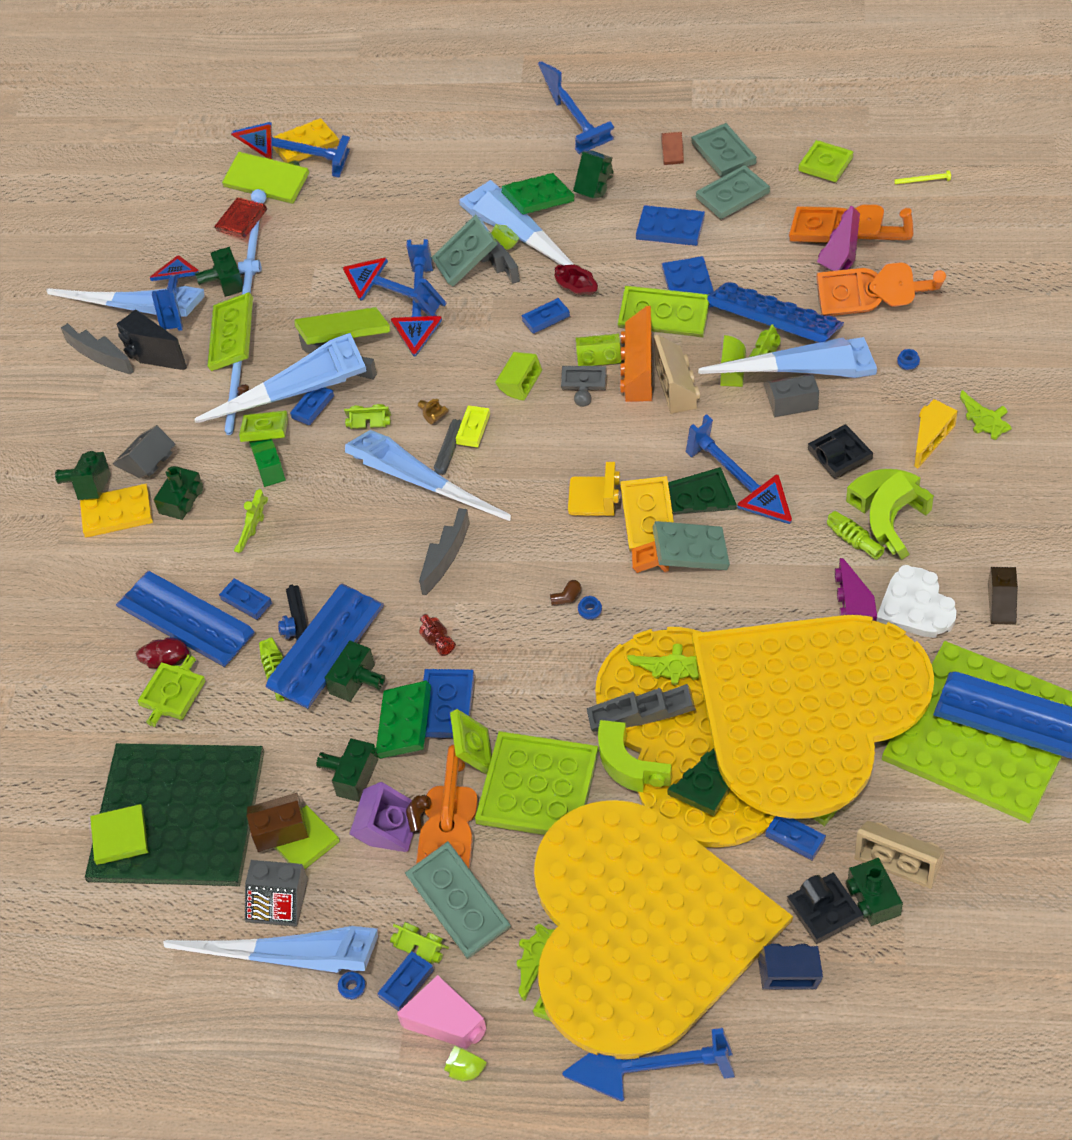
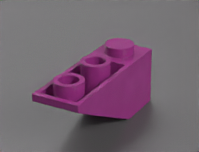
[817,206,860,271]
[835,558,877,621]

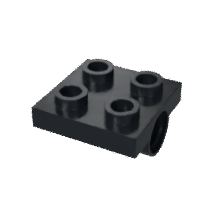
[808,424,873,478]
[787,872,864,944]

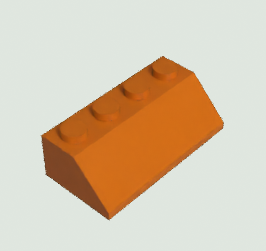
[620,306,652,402]

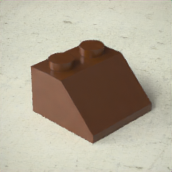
[247,792,309,852]

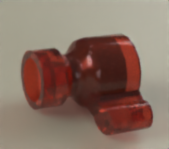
[419,614,456,656]

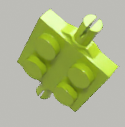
[137,655,206,727]

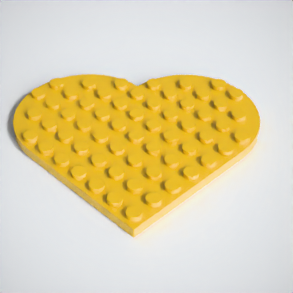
[692,615,934,819]
[595,627,775,848]
[534,800,793,1059]

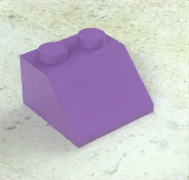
[349,782,414,852]

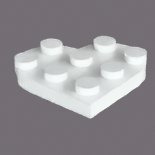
[877,565,956,638]

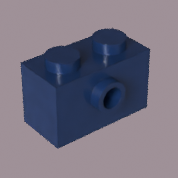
[758,943,823,989]

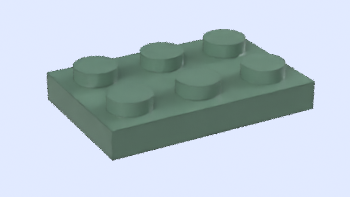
[691,123,757,177]
[696,165,770,219]
[432,214,498,287]
[652,521,730,570]

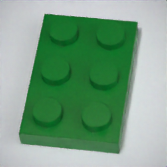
[501,173,575,215]
[376,680,431,759]

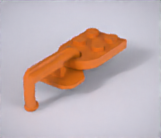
[789,204,914,242]
[816,262,946,316]
[414,744,478,890]

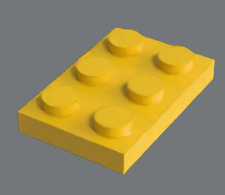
[273,118,339,164]
[620,476,674,551]
[80,483,153,538]

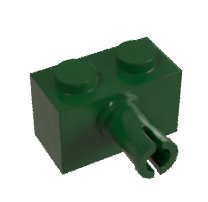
[573,150,614,199]
[195,247,243,297]
[55,451,111,500]
[153,466,204,520]
[324,640,386,702]
[316,738,378,802]
[846,857,903,926]

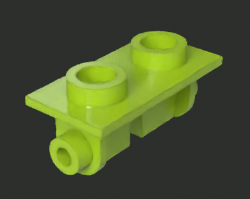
[749,324,781,357]
[344,404,391,429]
[390,922,449,964]

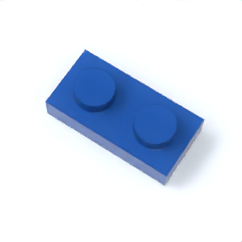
[522,298,570,334]
[290,387,334,426]
[219,578,272,620]
[765,816,826,861]
[377,951,434,1011]

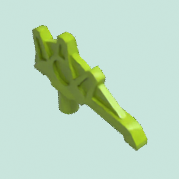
[960,390,1012,440]
[234,489,268,553]
[627,644,699,685]
[516,923,555,1001]

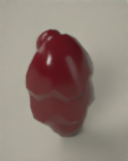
[554,264,598,296]
[135,637,189,668]

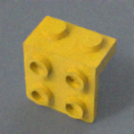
[568,462,620,516]

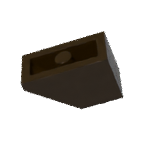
[988,567,1018,625]

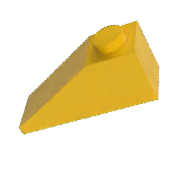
[914,399,958,469]

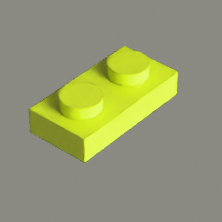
[456,405,490,447]

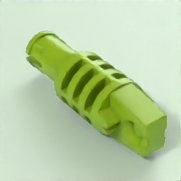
[827,511,885,560]
[259,637,287,701]

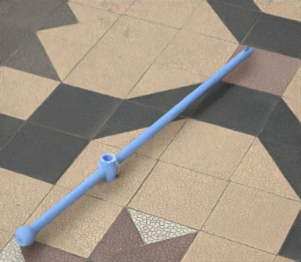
[225,189,267,435]

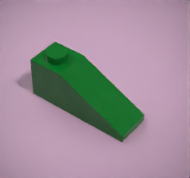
[249,439,286,487]

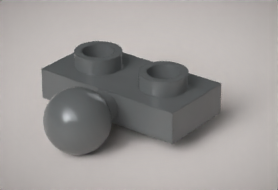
[561,366,607,407]

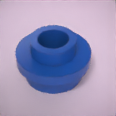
[897,349,920,370]
[578,596,602,619]
[278,615,295,640]
[338,972,365,999]

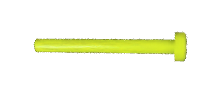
[894,170,951,184]

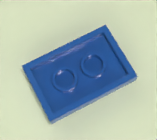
[636,205,705,246]
[662,256,714,307]
[423,669,475,738]

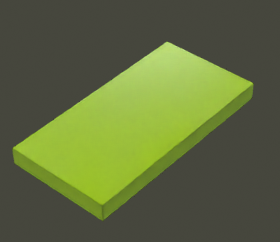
[222,152,310,204]
[618,286,710,337]
[207,292,253,371]
[294,307,390,345]

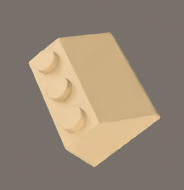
[654,335,700,414]
[855,820,945,889]

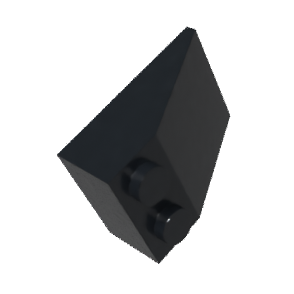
[116,309,187,370]

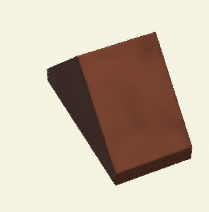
[661,132,684,165]

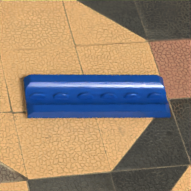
[707,282,844,342]
[116,571,255,667]
[266,583,384,709]
[934,671,1072,759]

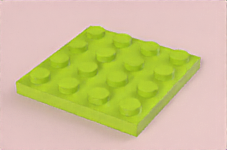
[475,731,599,835]

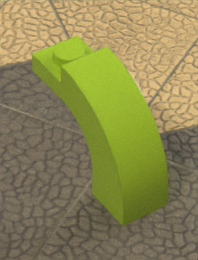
[846,469,934,516]
[870,471,917,560]
[598,720,672,792]

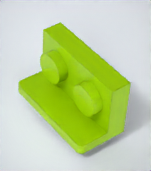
[576,334,621,366]

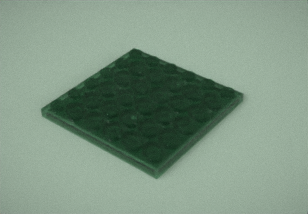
[84,743,264,886]

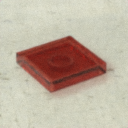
[214,197,268,238]

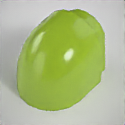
[491,224,519,250]
[444,1046,487,1082]

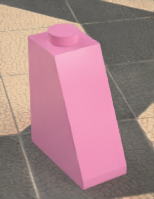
[397,975,487,1049]

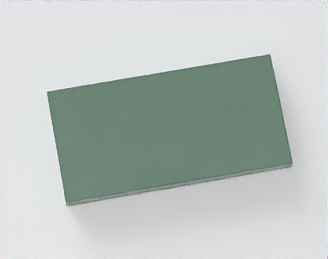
[405,842,511,960]

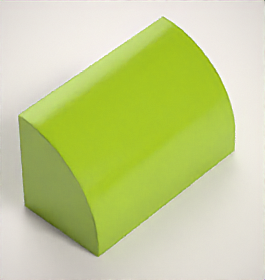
[721,335,746,387]
[495,352,542,401]

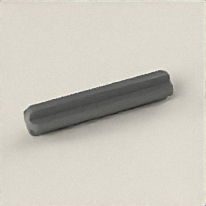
[434,419,462,475]

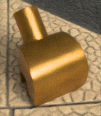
[418,399,449,424]

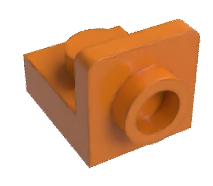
[632,541,669,573]

